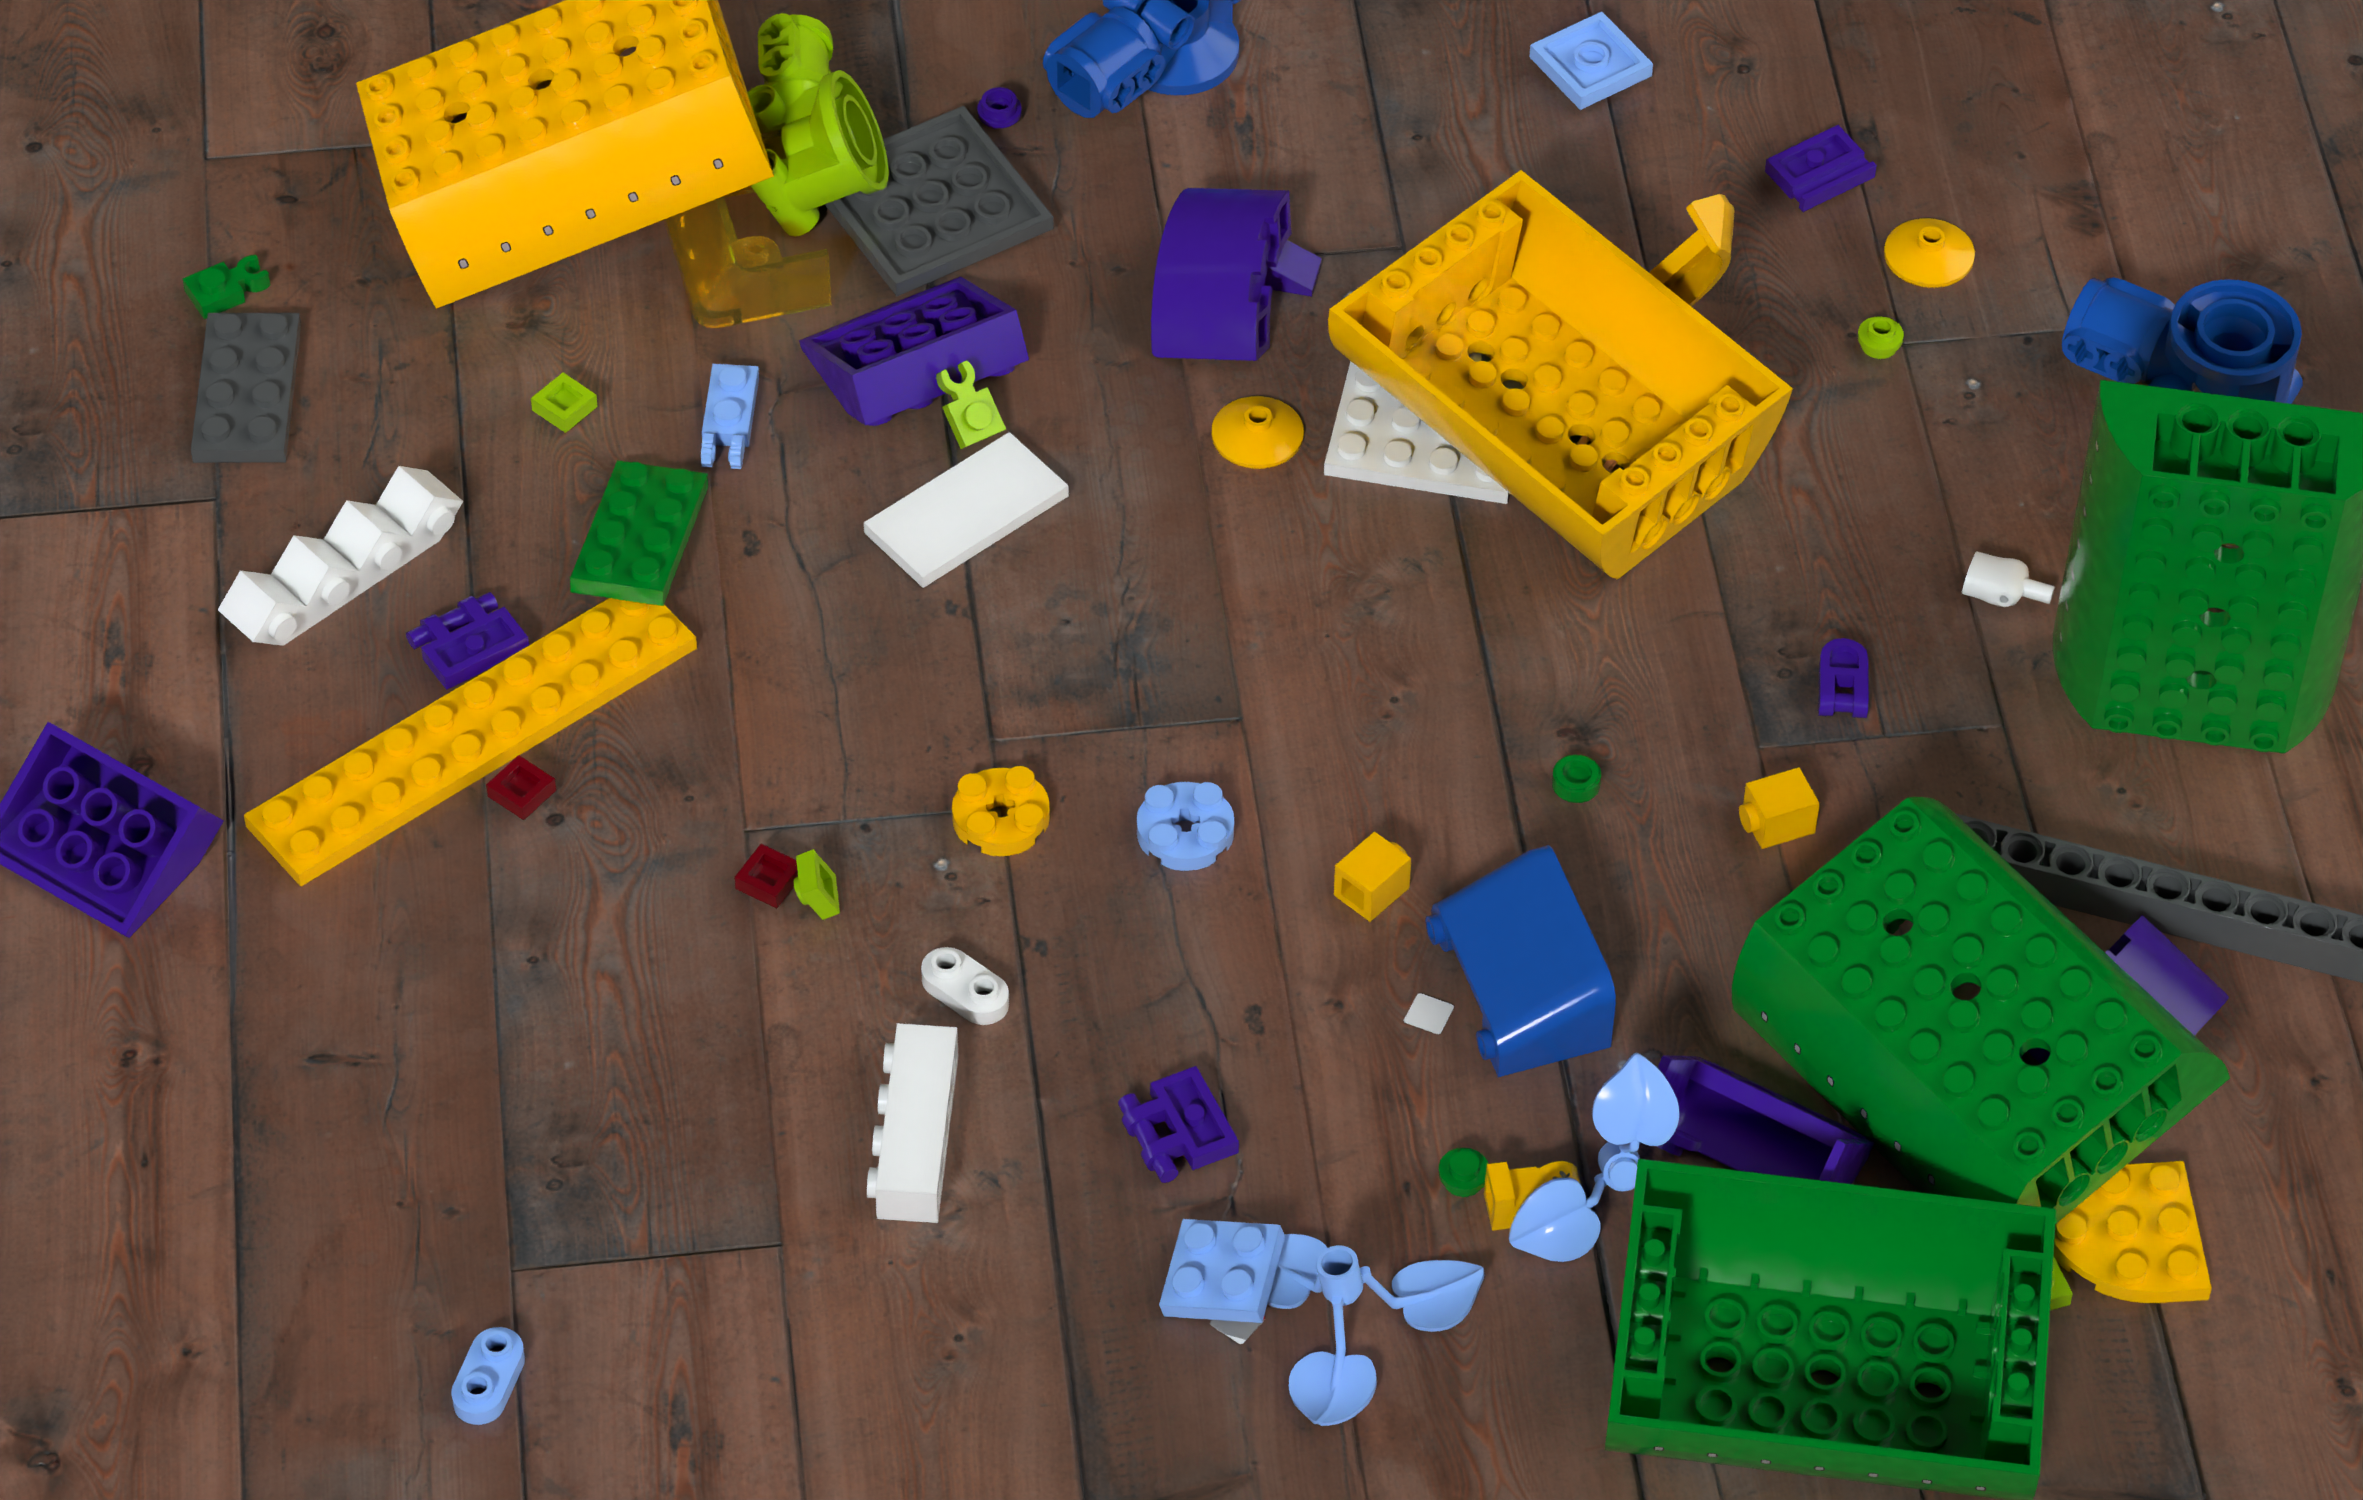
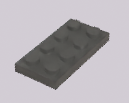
[191,313,301,463]

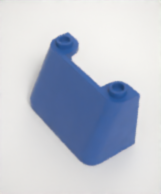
[1425,845,1616,1077]

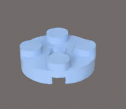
[1137,782,1234,871]

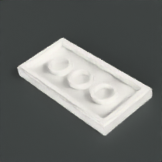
[864,432,1069,588]

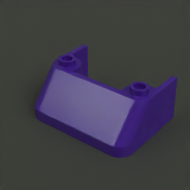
[1657,1055,1875,1184]

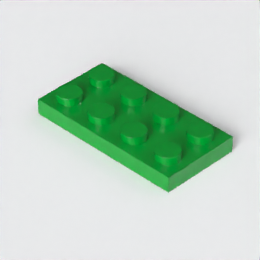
[570,460,708,606]

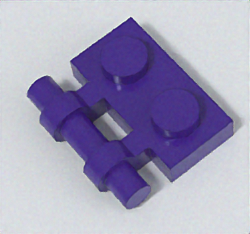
[406,592,529,690]
[1118,1066,1239,1183]

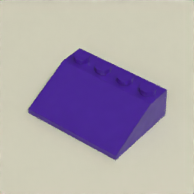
[799,277,1029,426]
[0,722,224,938]

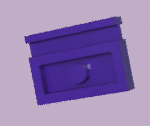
[1765,125,1877,212]

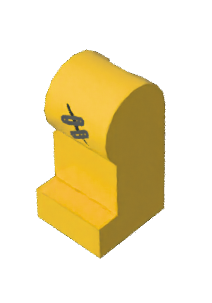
[1484,1161,1580,1231]

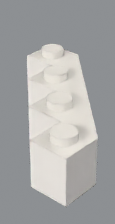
[218,466,463,646]

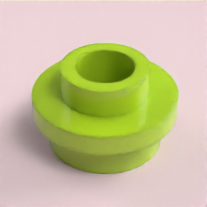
[1858,316,1904,359]

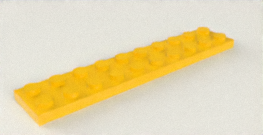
[244,598,697,887]

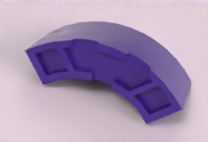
[1151,188,1292,361]
[2027,915,2229,1064]

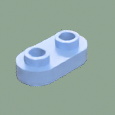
[451,1327,525,1425]

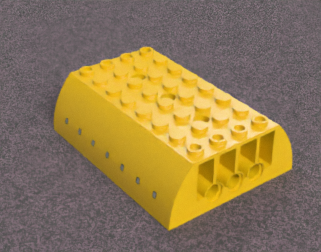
[356,0,774,309]

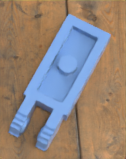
[701,364,759,469]

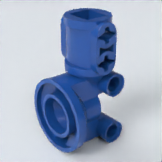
[1042,0,1241,118]
[2062,277,2303,404]

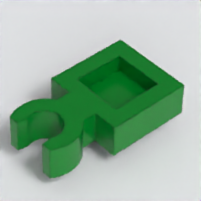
[182,255,271,320]

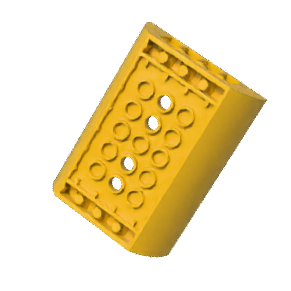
[1328,170,1793,579]

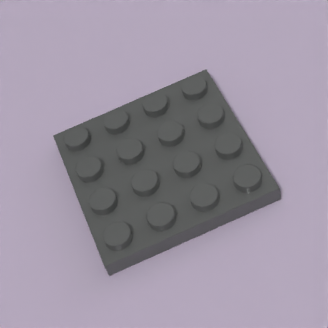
[825,106,1054,297]

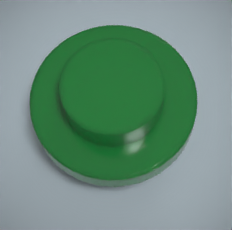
[1438,1148,1489,1197]

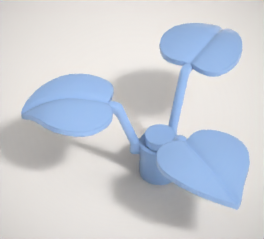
[1508,1053,1679,1262]
[1267,1234,1485,1426]

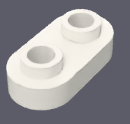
[921,947,1009,1025]

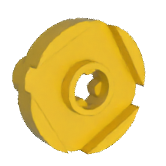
[952,766,1050,856]

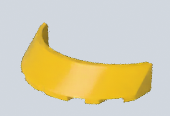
[1649,194,1734,307]

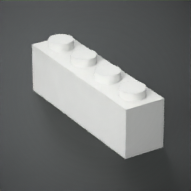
[867,1023,958,1223]

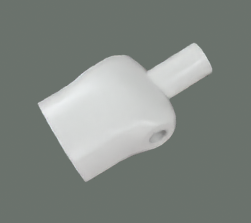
[1962,551,2055,607]

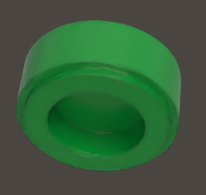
[1552,755,1601,803]

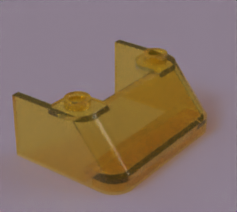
[663,129,832,328]

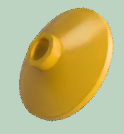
[1884,218,1975,288]
[1211,396,1304,469]

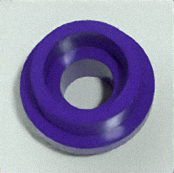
[977,87,1022,128]

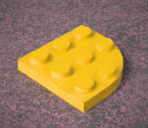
[2054,1161,2212,1303]

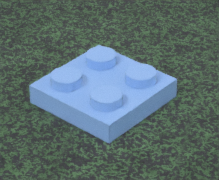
[1529,11,1653,110]
[1159,1219,1285,1323]

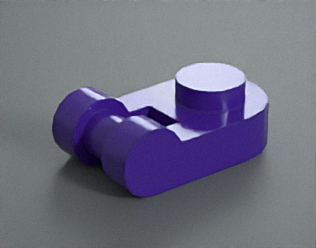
[1818,638,1869,718]

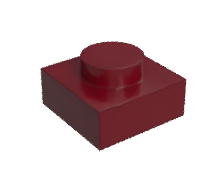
[486,755,556,820]
[734,844,798,909]

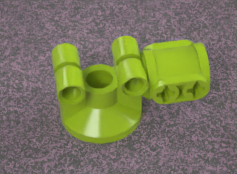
[747,13,889,237]

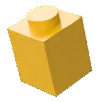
[1739,767,1820,849]
[1334,831,1411,922]

